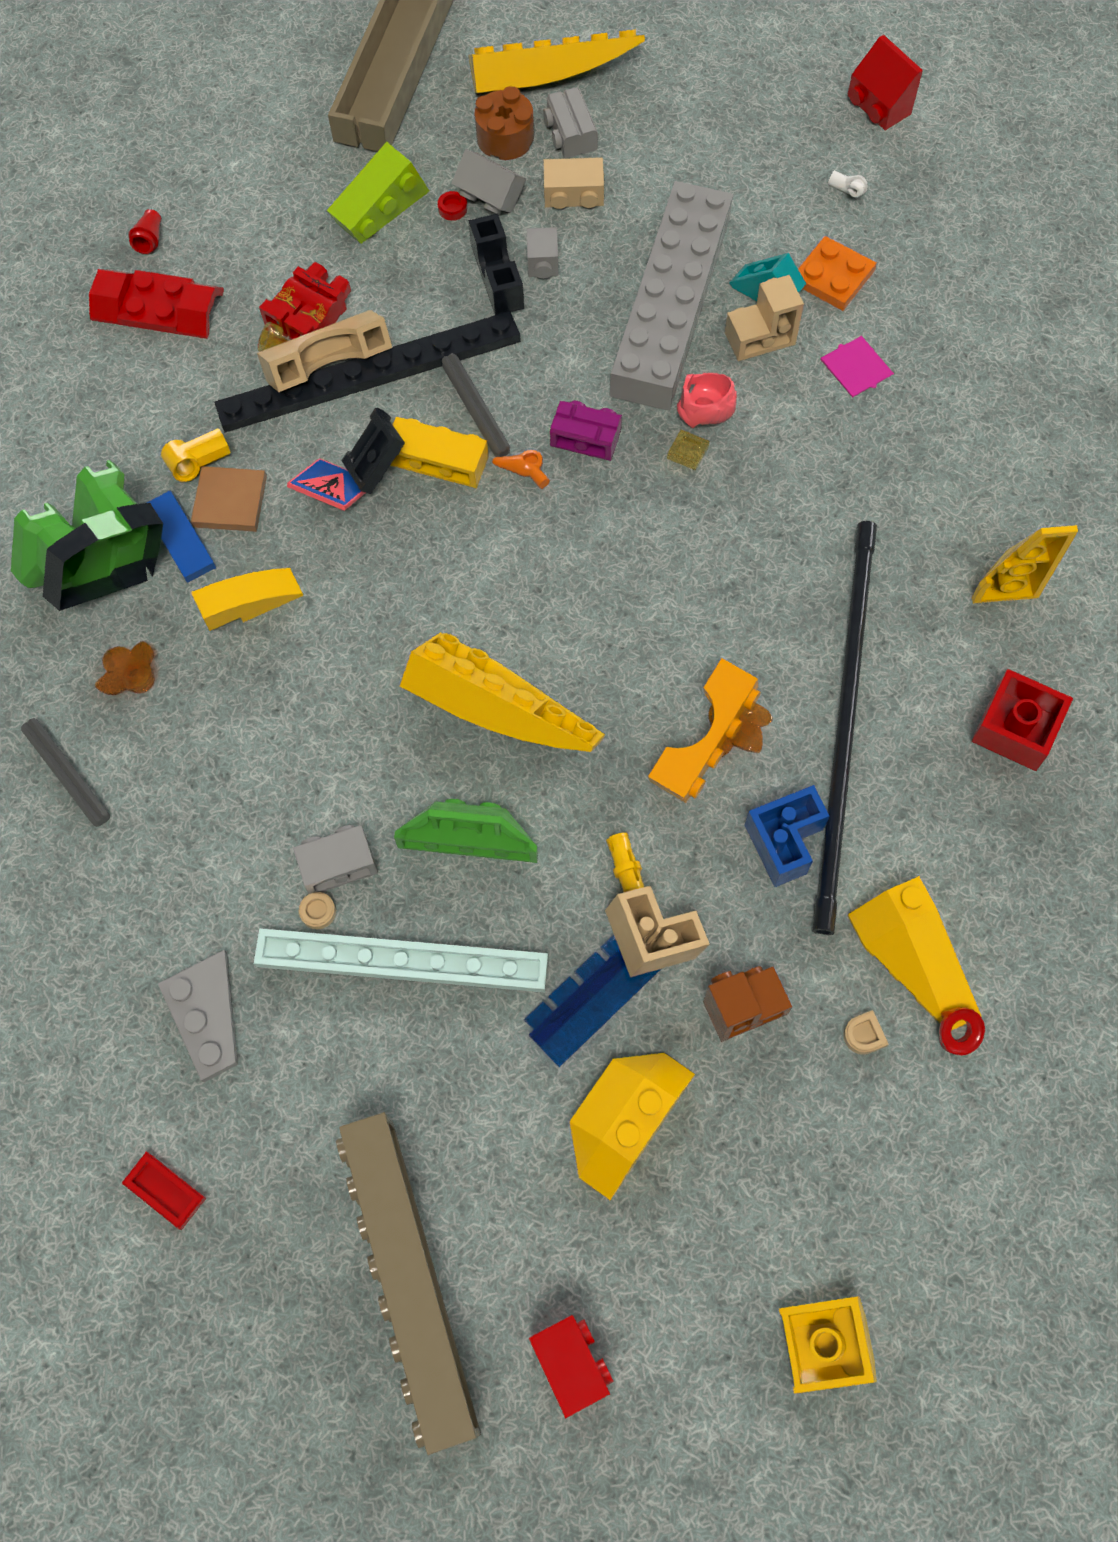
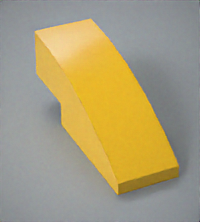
[191,568,303,631]

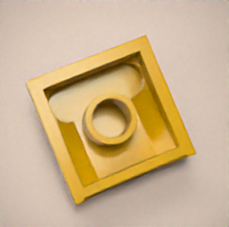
[779,1296,877,1394]

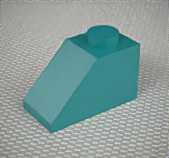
[729,253,806,301]

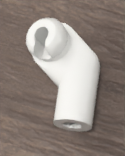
[828,170,868,198]

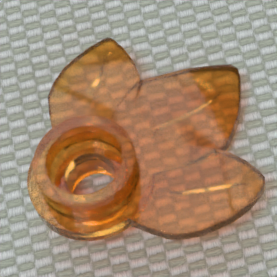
[94,641,155,696]
[708,703,773,757]

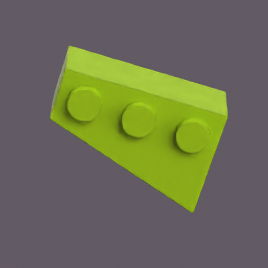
[327,142,430,244]

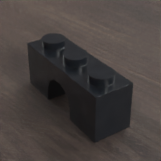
[468,213,524,315]

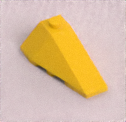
[972,525,1078,603]
[847,876,982,1030]

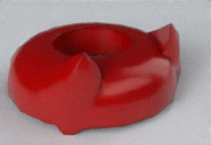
[939,1007,985,1056]

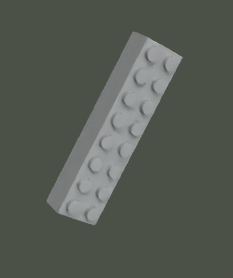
[610,181,733,411]

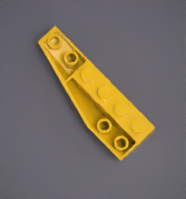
[468,29,645,93]
[400,632,605,752]

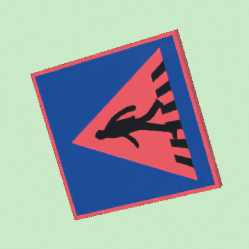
[287,458,366,511]

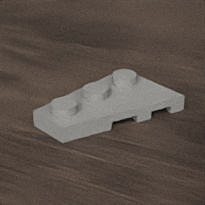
[158,950,238,1082]

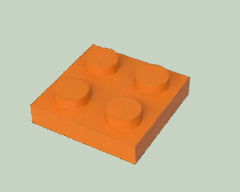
[798,236,877,311]

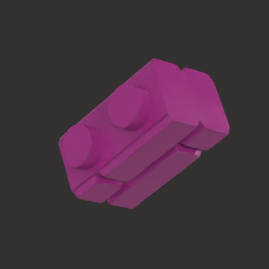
[550,400,622,461]

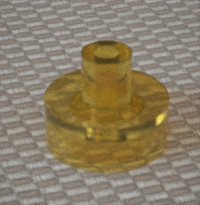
[258,322,289,352]

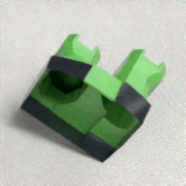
[11,460,163,611]

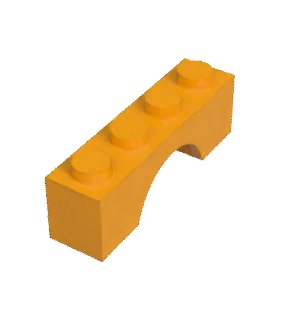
[648,658,761,803]

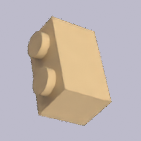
[543,158,604,209]

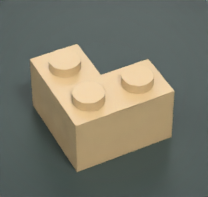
[725,275,804,361]
[605,886,710,977]

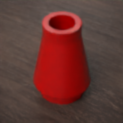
[128,209,162,254]

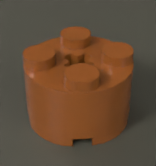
[474,86,534,160]

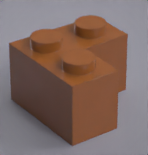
[703,966,792,1042]

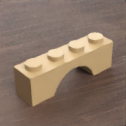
[257,310,393,392]

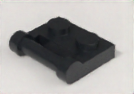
[341,408,405,494]

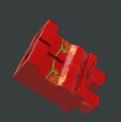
[259,262,351,340]

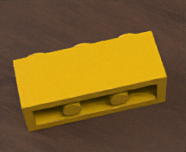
[390,417,489,488]

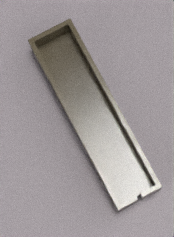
[328,0,453,151]
[336,1112,481,1455]

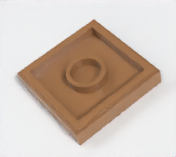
[191,466,267,532]

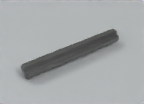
[442,354,510,457]
[21,718,110,827]

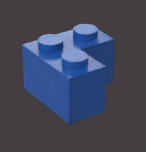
[745,785,830,887]

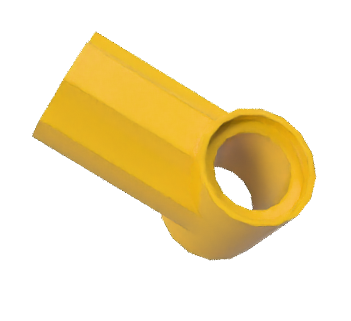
[161,428,231,482]

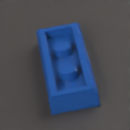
[146,490,216,583]

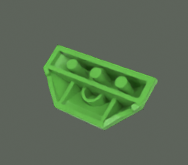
[394,799,538,863]

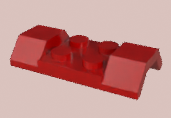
[89,269,224,339]

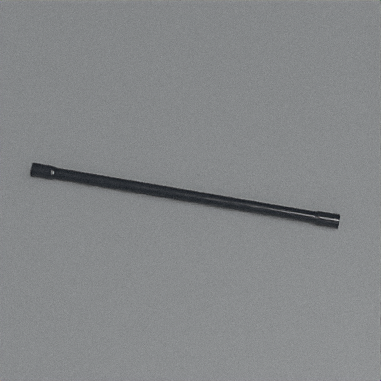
[813,521,877,935]

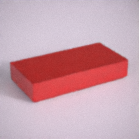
[122,1151,206,1230]

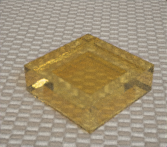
[667,429,710,471]

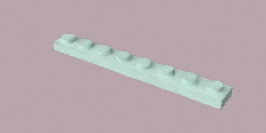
[253,928,548,993]

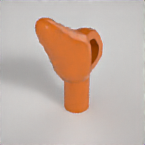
[492,450,550,489]

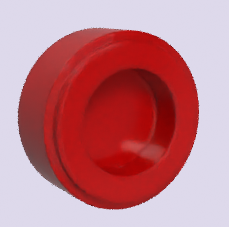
[437,191,468,221]

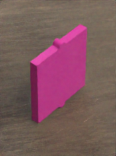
[820,335,894,398]

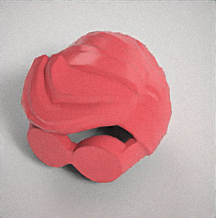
[677,373,737,428]

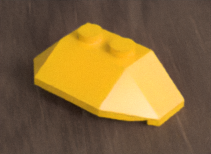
[570,1053,695,1200]

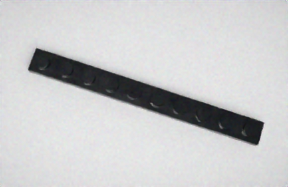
[214,311,521,433]

